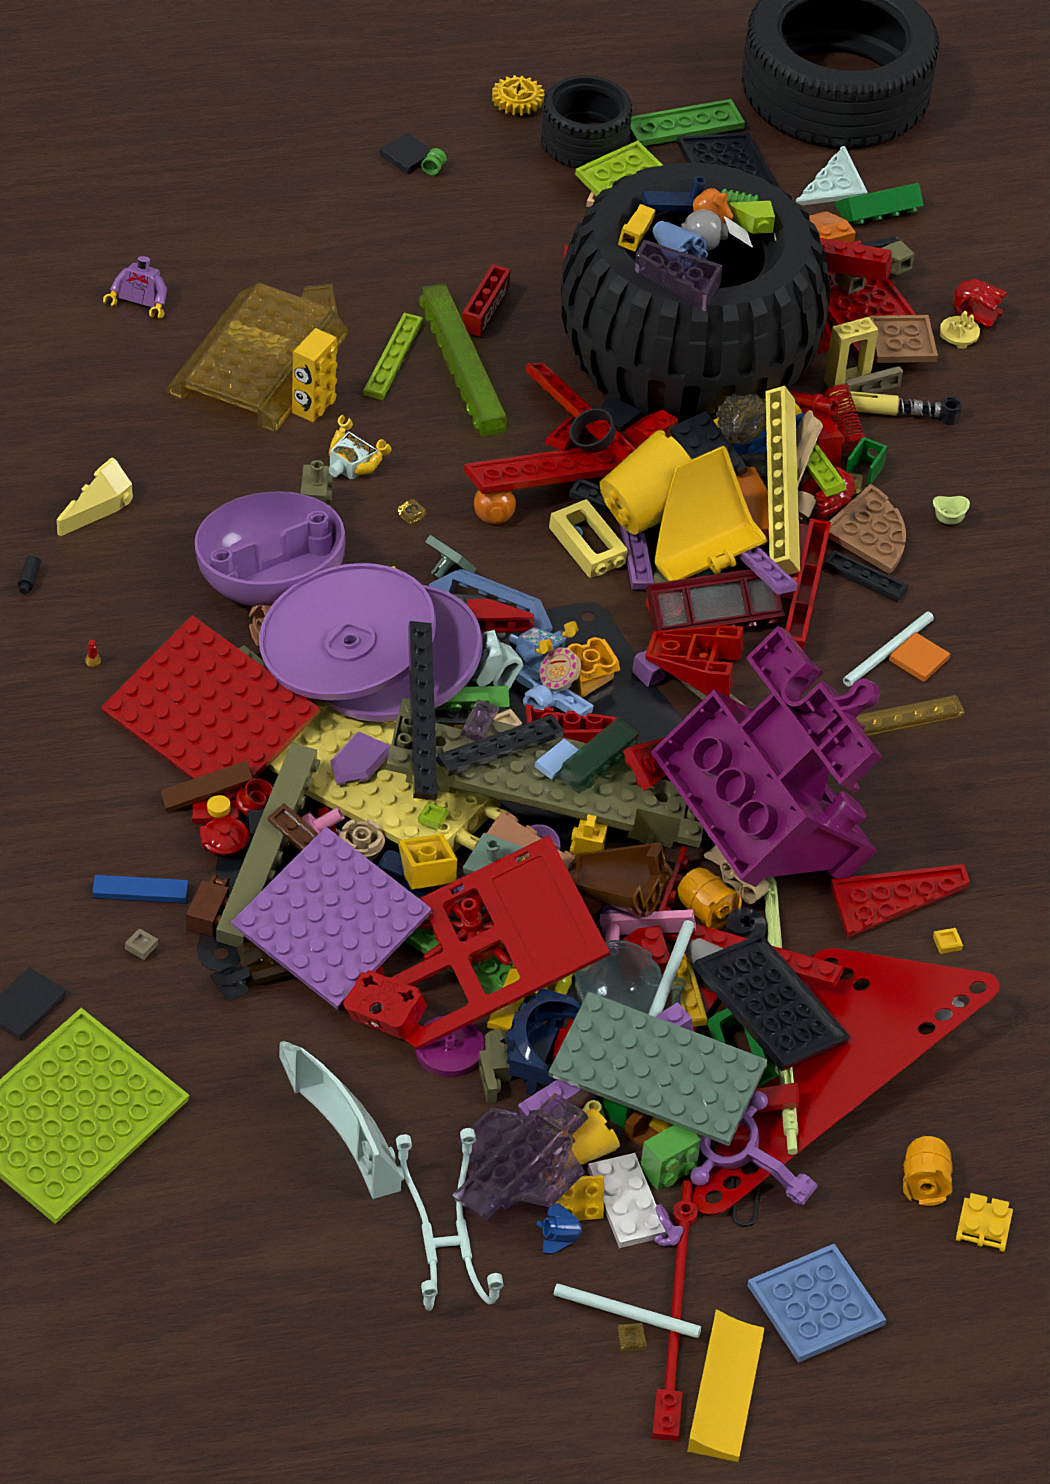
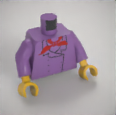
[103,256,167,318]

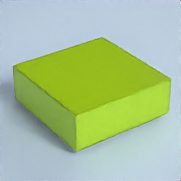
[418,802,449,830]

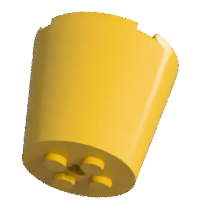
[600,430,691,535]

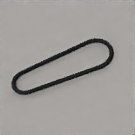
[731,1166,760,1227]

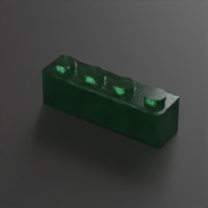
[558,717,639,794]

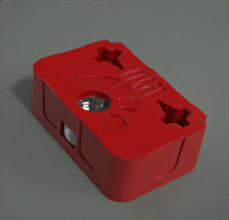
[344,970,427,1039]

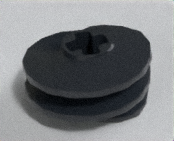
[725,908,767,938]

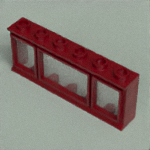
[646,569,785,631]

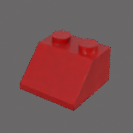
[620,409,678,449]
[614,925,670,986]

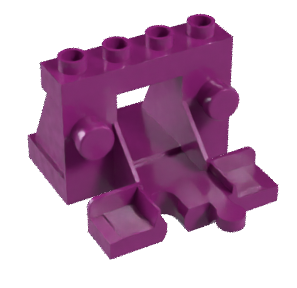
[651,626,882,887]

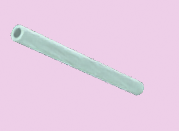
[843,612,934,687]
[648,920,694,1017]
[554,1283,702,1338]

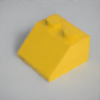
[398,833,457,889]

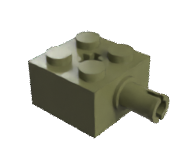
[301,460,333,507]

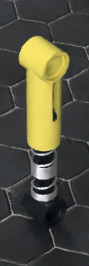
[829,390,962,425]

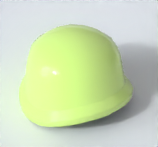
[933,496,970,525]

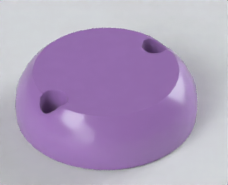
[195,491,346,606]

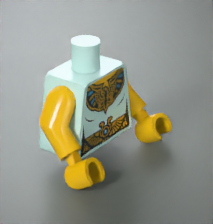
[329,415,391,479]

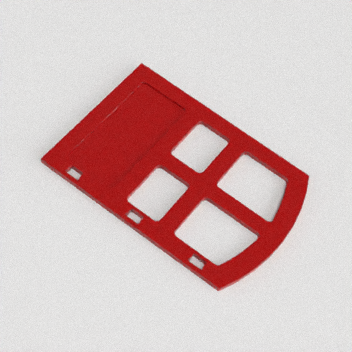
[375,835,611,1050]

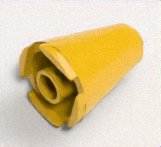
[550,1108,620,1172]

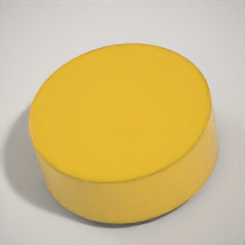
[207,795,231,818]

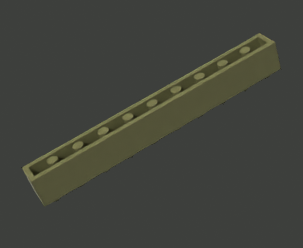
[216,742,320,947]

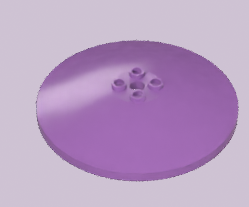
[259,563,436,700]
[322,585,483,722]

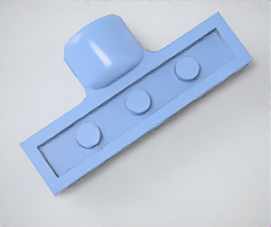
[515,662,594,716]

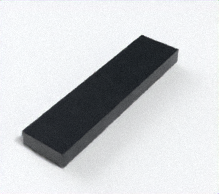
[823,550,908,603]

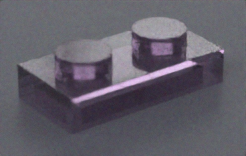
[461,699,499,741]

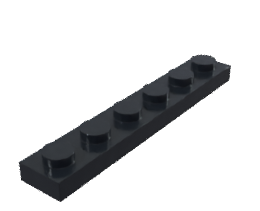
[436,715,564,777]

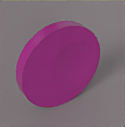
[415,1016,484,1077]

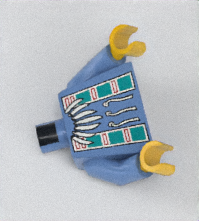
[509,621,578,670]

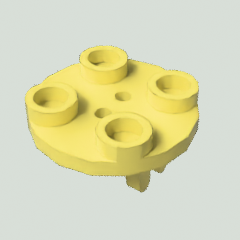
[939,311,980,349]

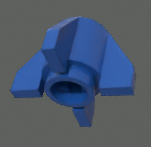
[537,1202,582,1253]

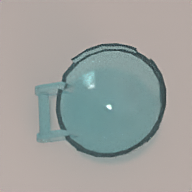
[575,940,686,1014]

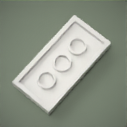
[588,1153,667,1248]

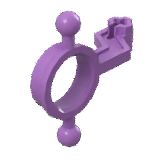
[690,1091,818,1205]

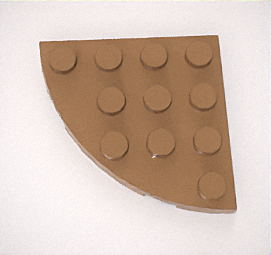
[829,484,906,574]

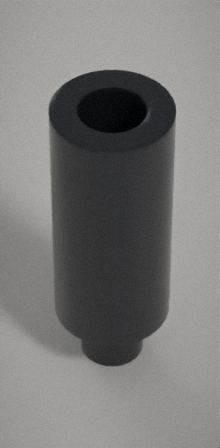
[18,555,41,594]

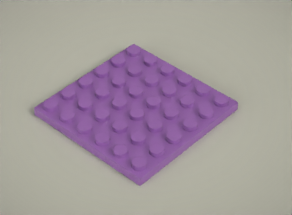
[231,827,432,1010]

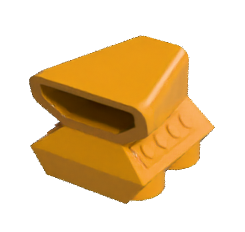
[567,637,620,698]

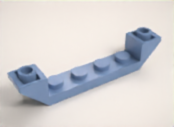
[429,569,553,632]

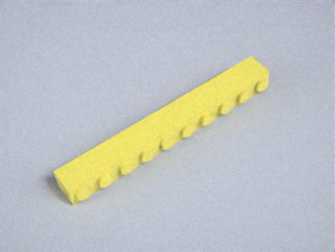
[766,386,800,575]

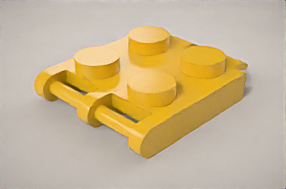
[955,1193,1013,1252]

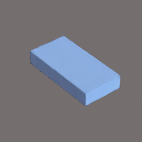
[534,739,581,780]

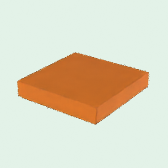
[889,632,950,682]

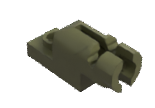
[478,1029,512,1104]

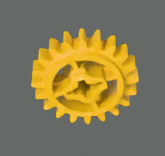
[492,75,544,116]

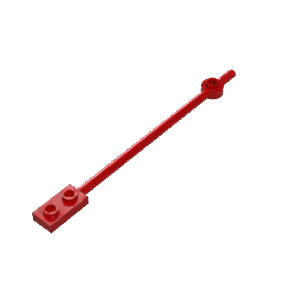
[652,1180,698,1442]

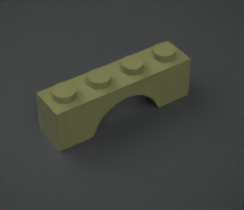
[835,240,915,295]

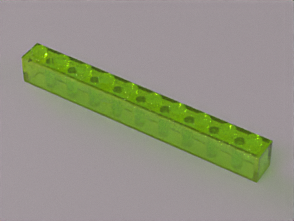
[419,283,506,436]

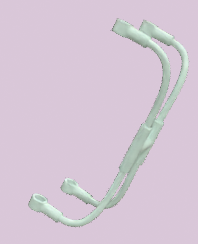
[396,1128,504,1311]

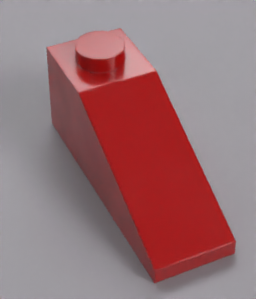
[467,599,534,633]

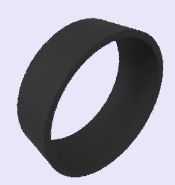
[570,408,616,453]

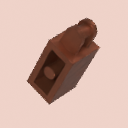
[186,874,230,937]

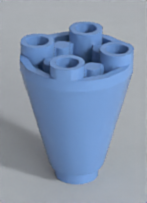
[652,221,708,274]

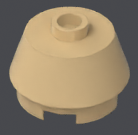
[339,819,385,862]

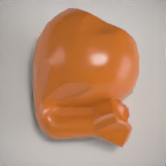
[693,188,733,223]

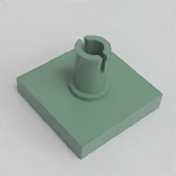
[425,535,477,579]
[463,833,525,874]

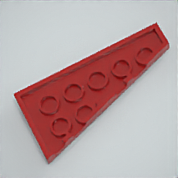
[830,864,970,938]

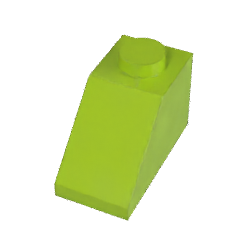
[729,201,775,234]

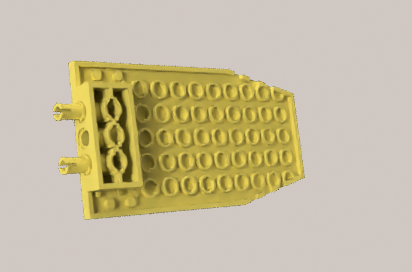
[269,696,509,853]

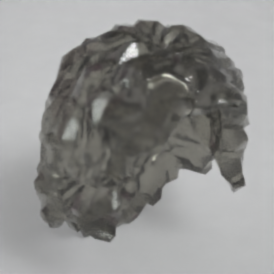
[716,393,767,444]

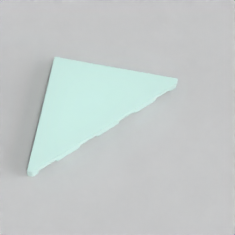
[796,146,868,206]

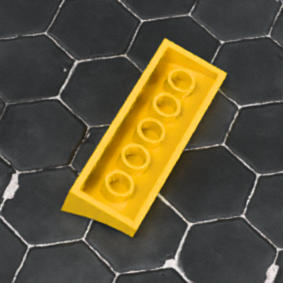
[687,1309,764,1462]

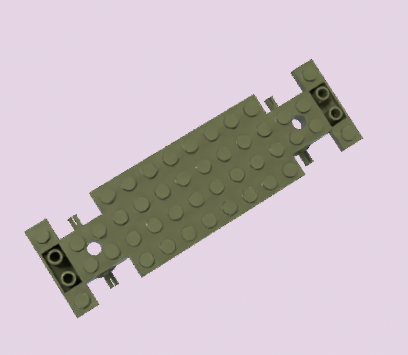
[385,697,703,848]

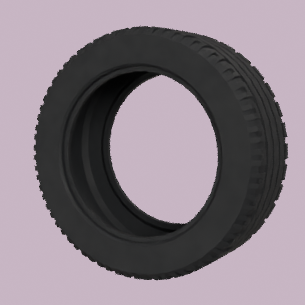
[742,0,939,148]

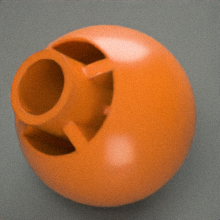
[474,490,516,525]

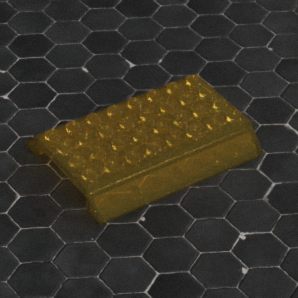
[165,283,349,432]

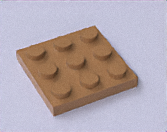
[869,315,938,363]

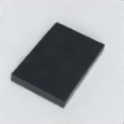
[0,967,67,1040]

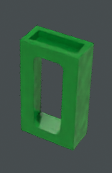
[707,1008,779,1088]

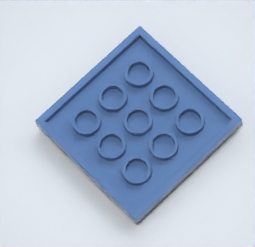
[747,1244,886,1363]

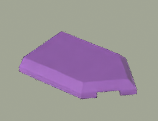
[330,732,391,785]

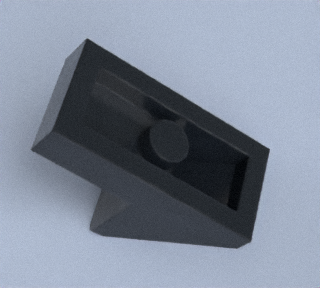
[210,966,250,1001]

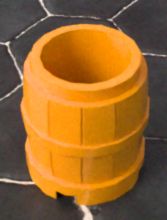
[677,868,742,930]
[903,1136,953,1206]

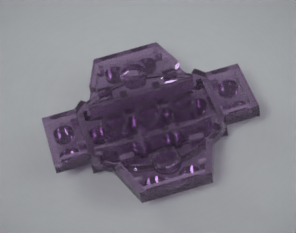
[452,1093,589,1222]

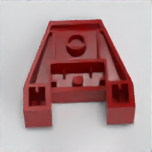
[645,625,743,697]

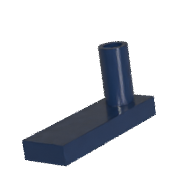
[641,176,706,212]

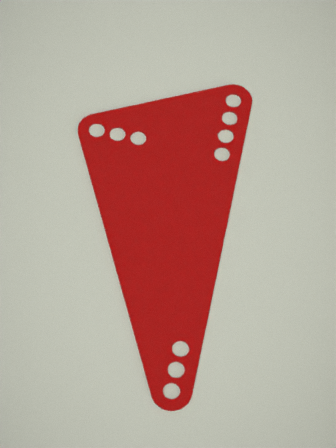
[692,948,999,1215]

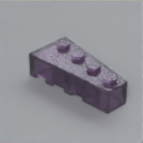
[635,240,723,312]

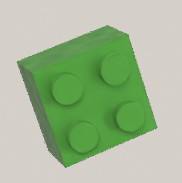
[641,1125,701,1191]

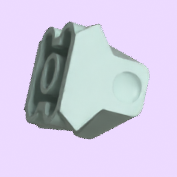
[472,630,523,689]

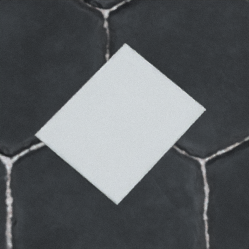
[724,216,753,248]

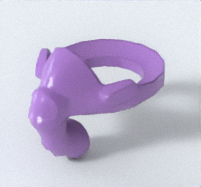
[654,1204,683,1246]

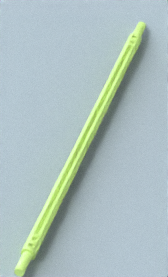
[764,877,798,1155]

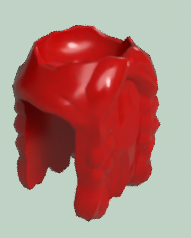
[952,279,1007,328]
[800,466,855,519]

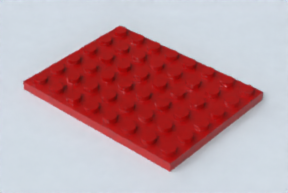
[101,615,321,801]

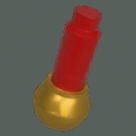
[85,640,101,668]

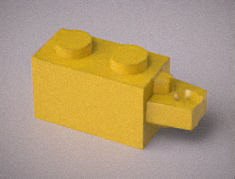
[570,814,608,856]

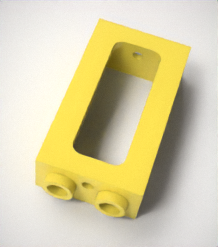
[824,317,878,388]
[549,499,628,578]

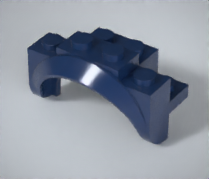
[505,989,581,1096]

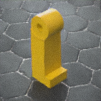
[618,204,656,252]

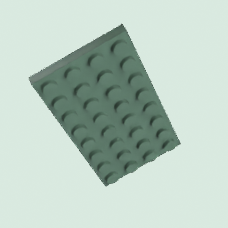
[548,992,767,1146]

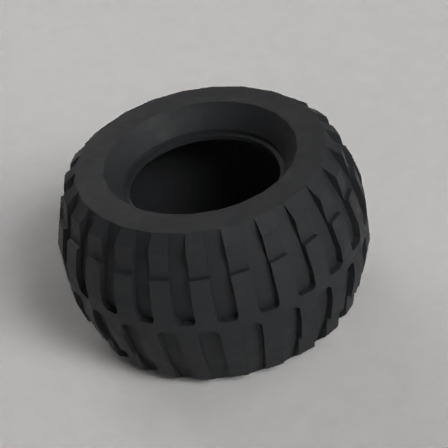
[560,163,831,423]

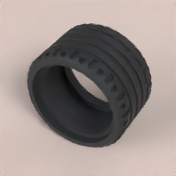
[541,75,632,168]

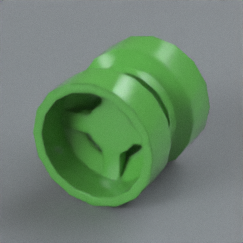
[421,148,447,175]

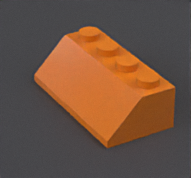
[736,467,769,549]

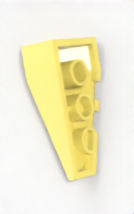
[57,458,133,536]

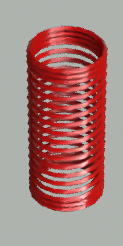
[824,384,866,451]

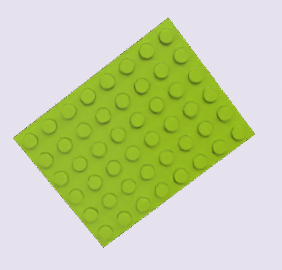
[0,1008,190,1224]

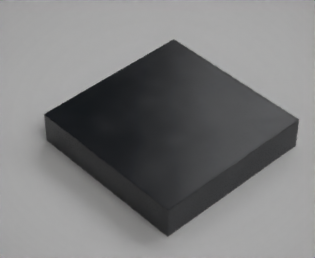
[380,133,431,174]

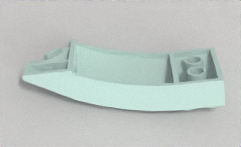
[279,1041,404,1199]

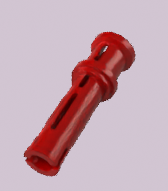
[788,389,839,416]

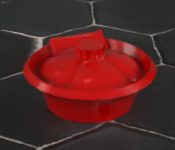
[199,817,250,857]

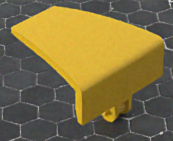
[655,446,767,581]

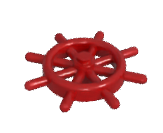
[417,891,512,966]

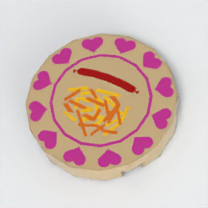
[539,648,581,691]

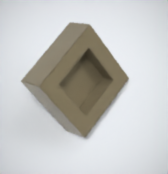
[125,928,158,960]

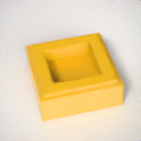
[933,928,963,954]

